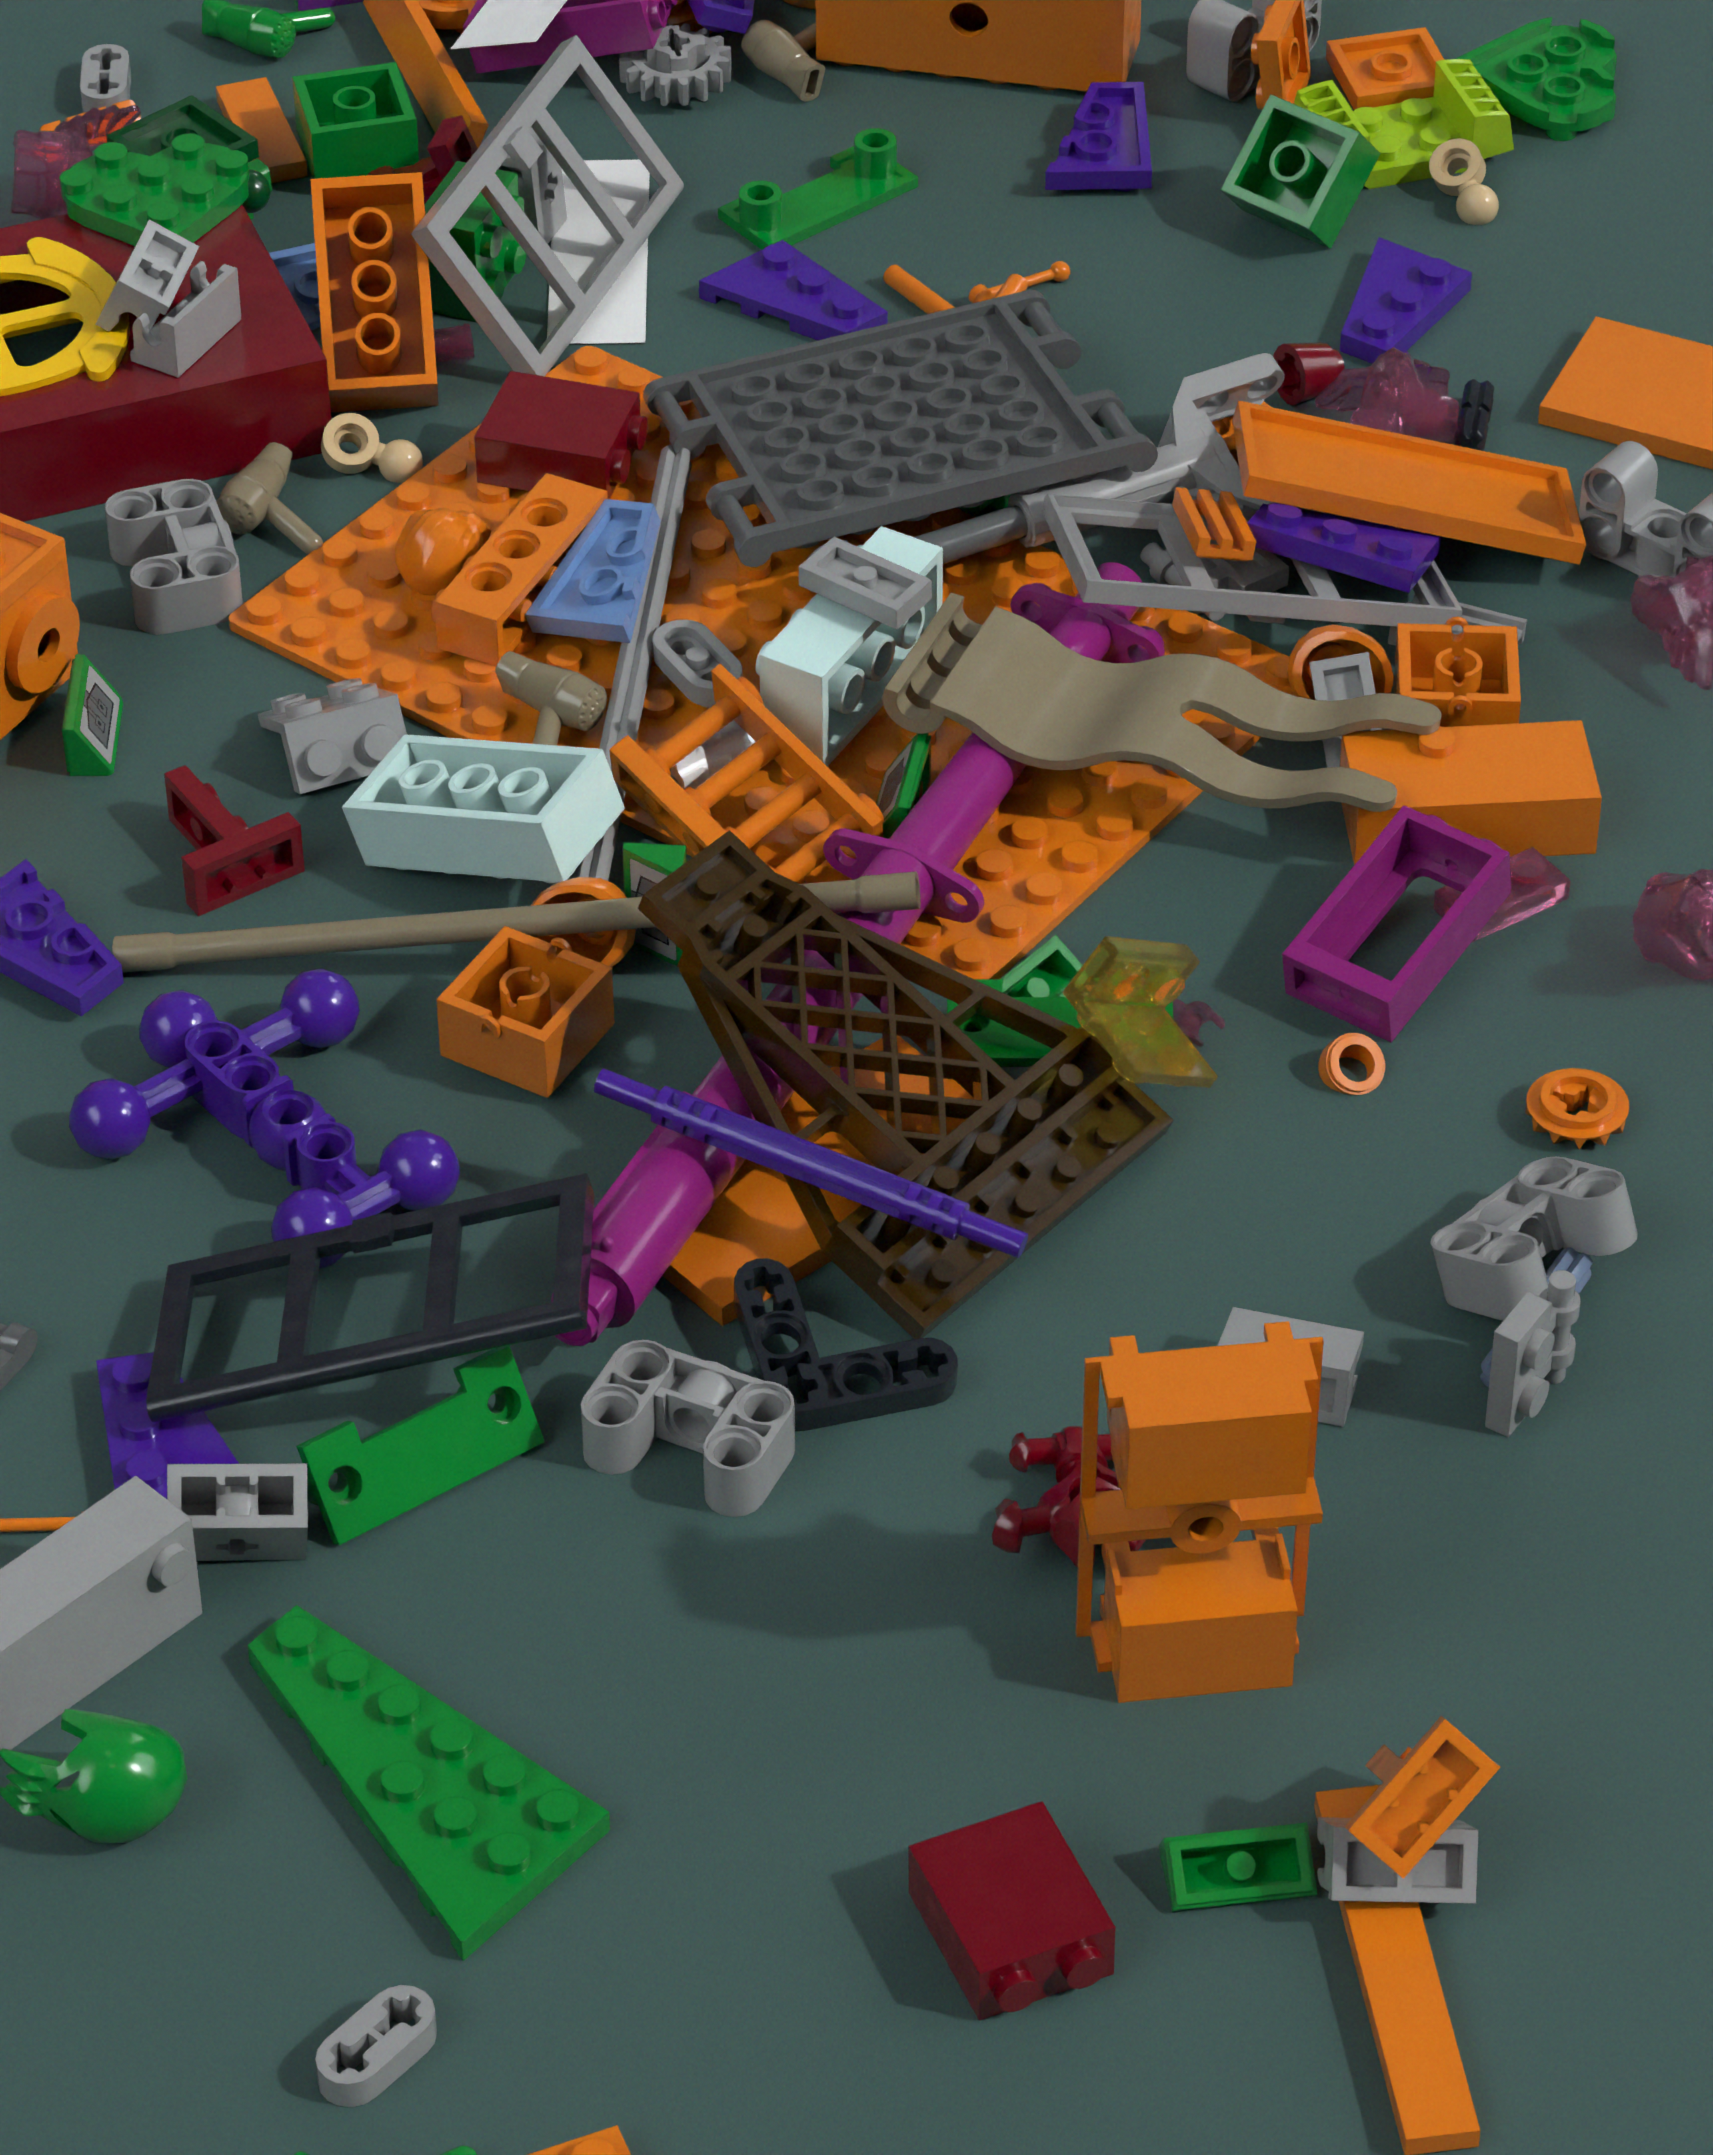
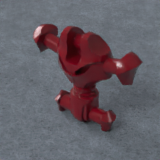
[992,1426,1146,1568]

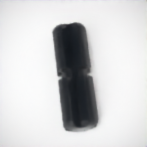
[1455,379,1495,451]

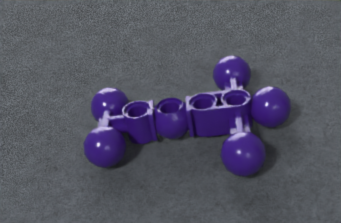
[69,968,460,1269]

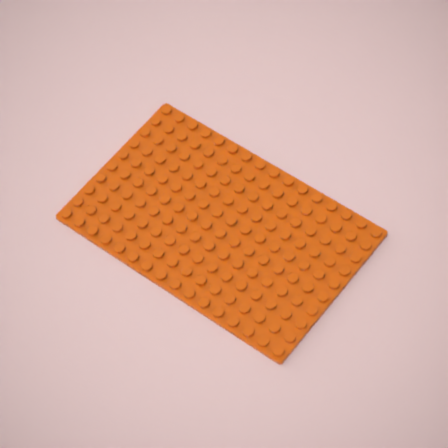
[229,346,1295,979]

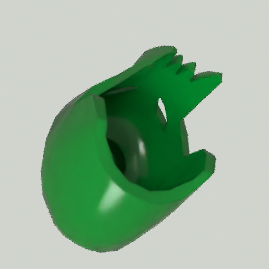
[0,1709,187,1844]

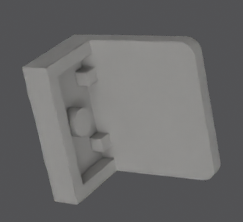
[258,678,407,794]

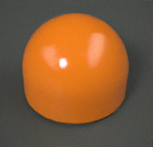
[1318,1033,1385,1095]

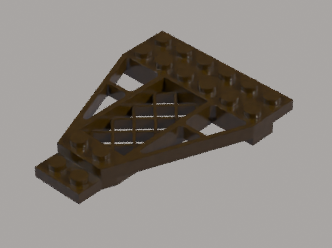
[638,830,1173,1339]

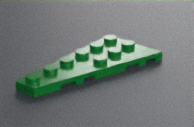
[248,1605,610,1961]

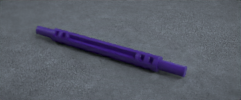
[594,1068,1028,1258]

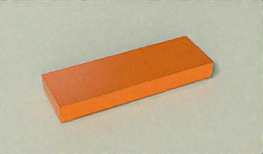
[216,77,308,183]

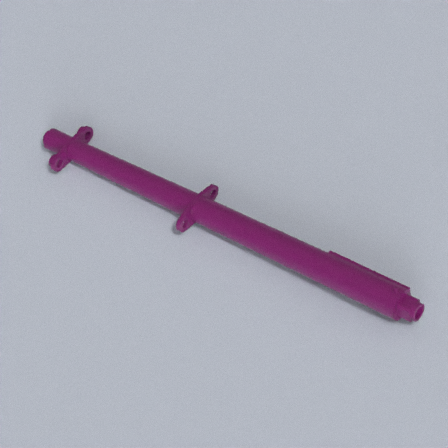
[551,562,1165,1346]

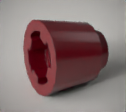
[1273,342,1345,406]

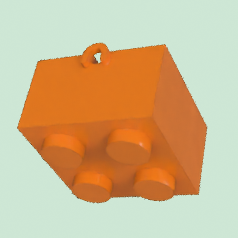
[1394,616,1521,727]
[436,926,614,1098]

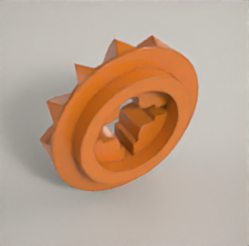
[1525,1068,1629,1150]

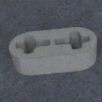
[80,44,131,113]
[315,1985,437,2107]

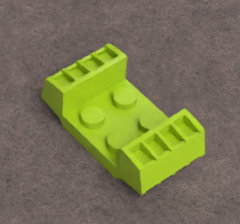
[1294,59,1514,189]

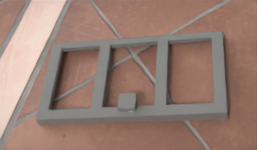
[411,35,684,376]
[1043,494,1463,631]

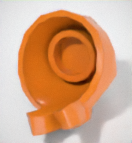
[395,508,492,595]

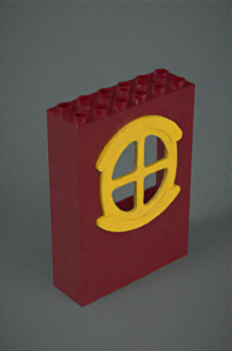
[0,205,331,522]

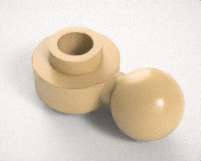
[1429,139,1499,225]
[321,413,423,483]

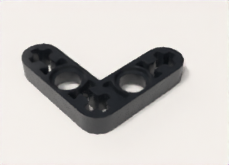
[734,1258,958,1431]

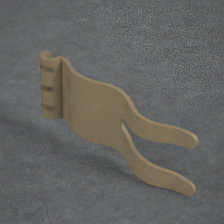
[883,593,1441,812]

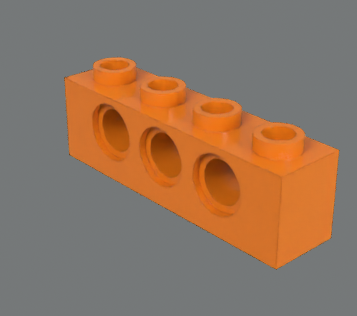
[431,473,608,666]

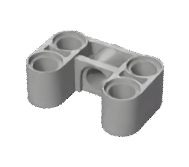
[1186,0,1322,102]
[1579,441,1713,605]
[105,479,243,635]
[1430,1156,1638,1321]
[581,1340,795,1517]

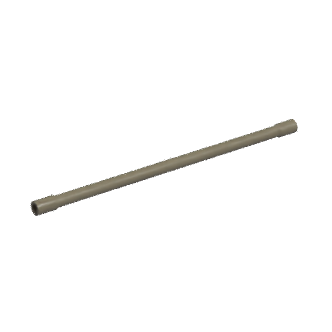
[112,871,921,973]

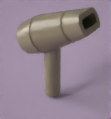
[741,20,825,102]
[216,442,323,554]
[495,651,607,745]

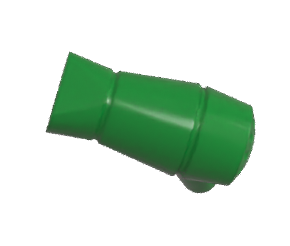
[202,0,335,58]

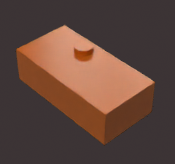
[310,172,439,413]
[1340,720,1602,865]

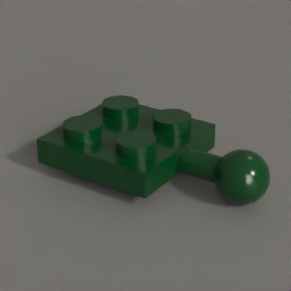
[106,95,271,213]

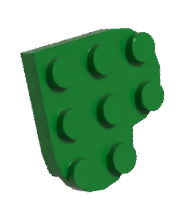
[1455,17,1617,141]
[60,133,249,246]

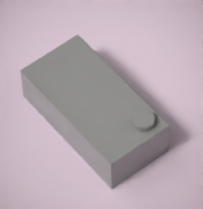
[0,1476,202,1750]

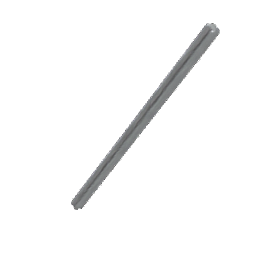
[572,445,692,881]

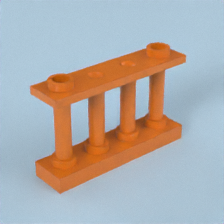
[609,663,884,882]

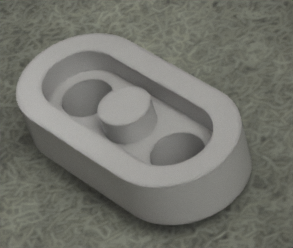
[653,620,743,708]

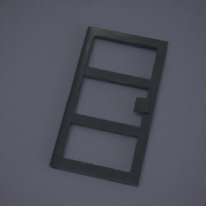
[146,1173,594,1422]

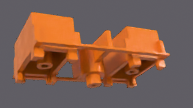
[1076,1321,1324,1703]

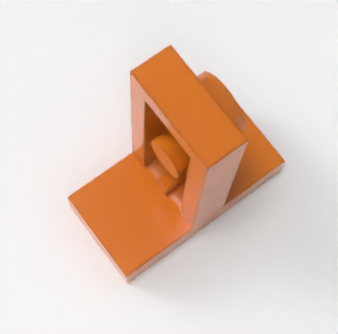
[1345,1716,1500,1879]

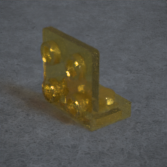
[1062,936,1218,1088]

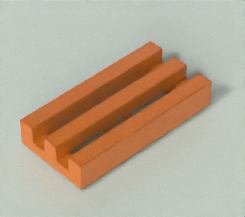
[1172,487,1256,561]

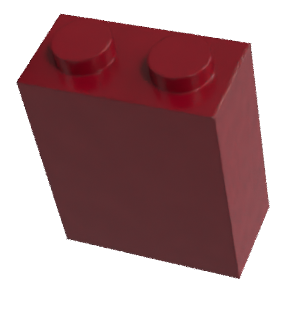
[474,371,648,499]
[908,1801,1116,2021]

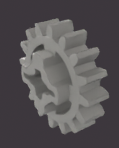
[619,23,731,106]

